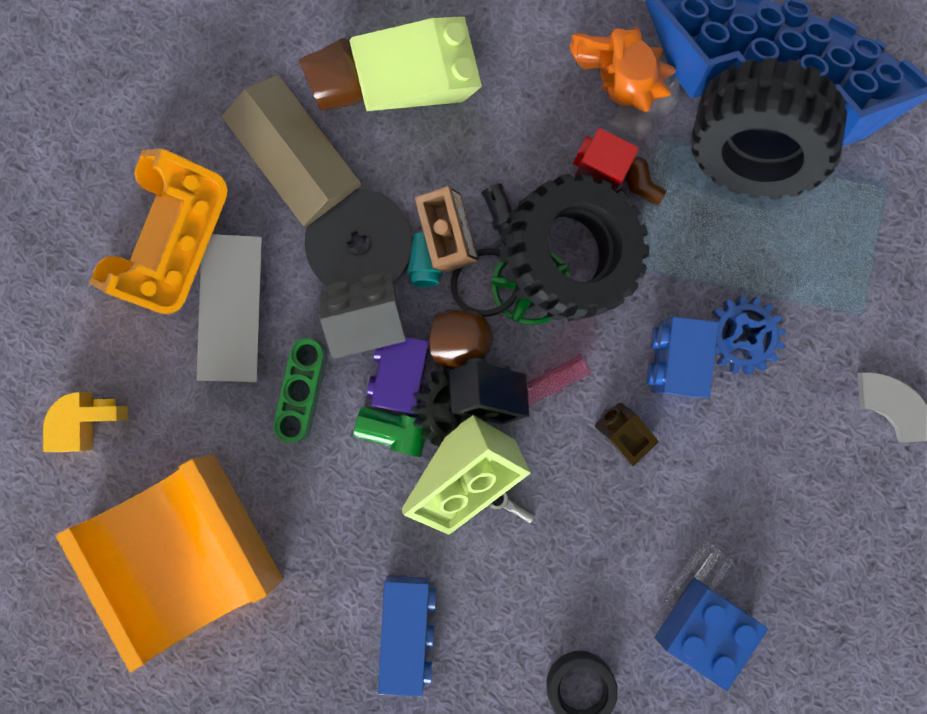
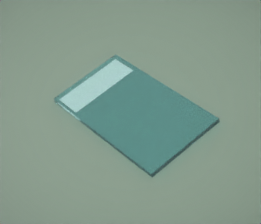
[640,140,887,315]

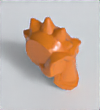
[569,26,676,113]

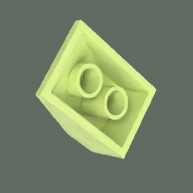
[349,17,482,111]
[402,415,531,535]

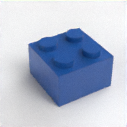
[646,317,719,398]
[654,577,768,691]

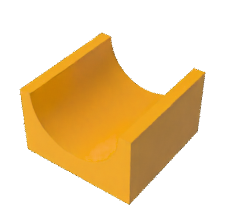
[55,454,283,673]

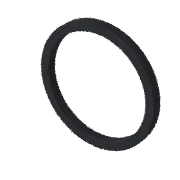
[451,248,518,317]

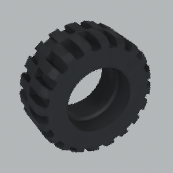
[690,58,847,199]
[500,173,650,321]

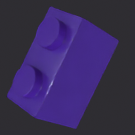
[367,337,429,414]

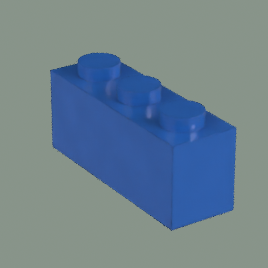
[378,576,436,697]

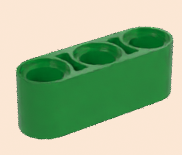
[273,338,328,443]

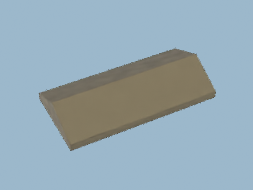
[221,74,362,228]

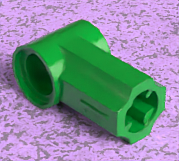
[353,406,426,457]

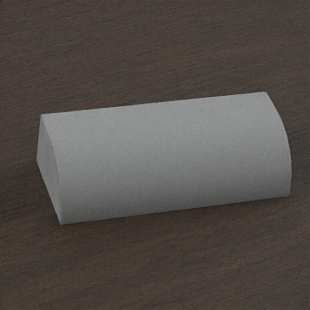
[196,234,262,382]

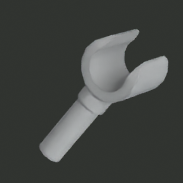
[489,492,535,523]

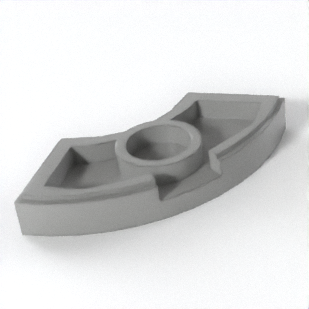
[857,373,927,443]

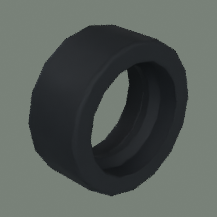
[547,651,617,714]

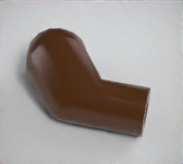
[626,157,667,206]

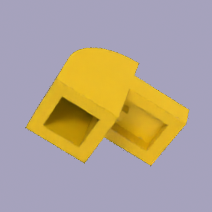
[43,392,128,452]

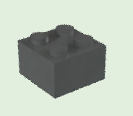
[320,273,406,359]

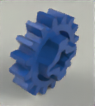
[712,295,787,375]

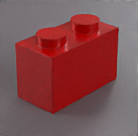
[573,128,639,191]

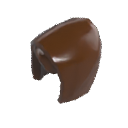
[299,38,364,110]
[429,310,493,369]

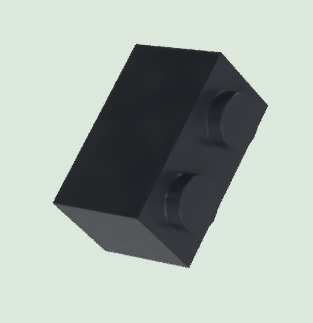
[449,358,530,424]

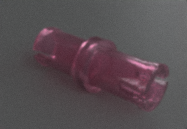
[527,354,591,407]

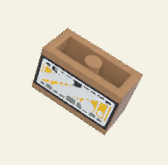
[415,186,480,272]

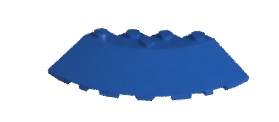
[645,0,927,147]

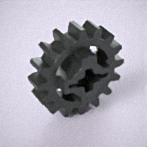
[411,368,485,446]

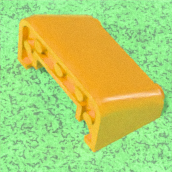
[88,149,228,314]

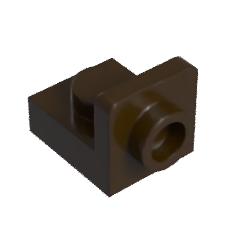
[595,402,659,466]

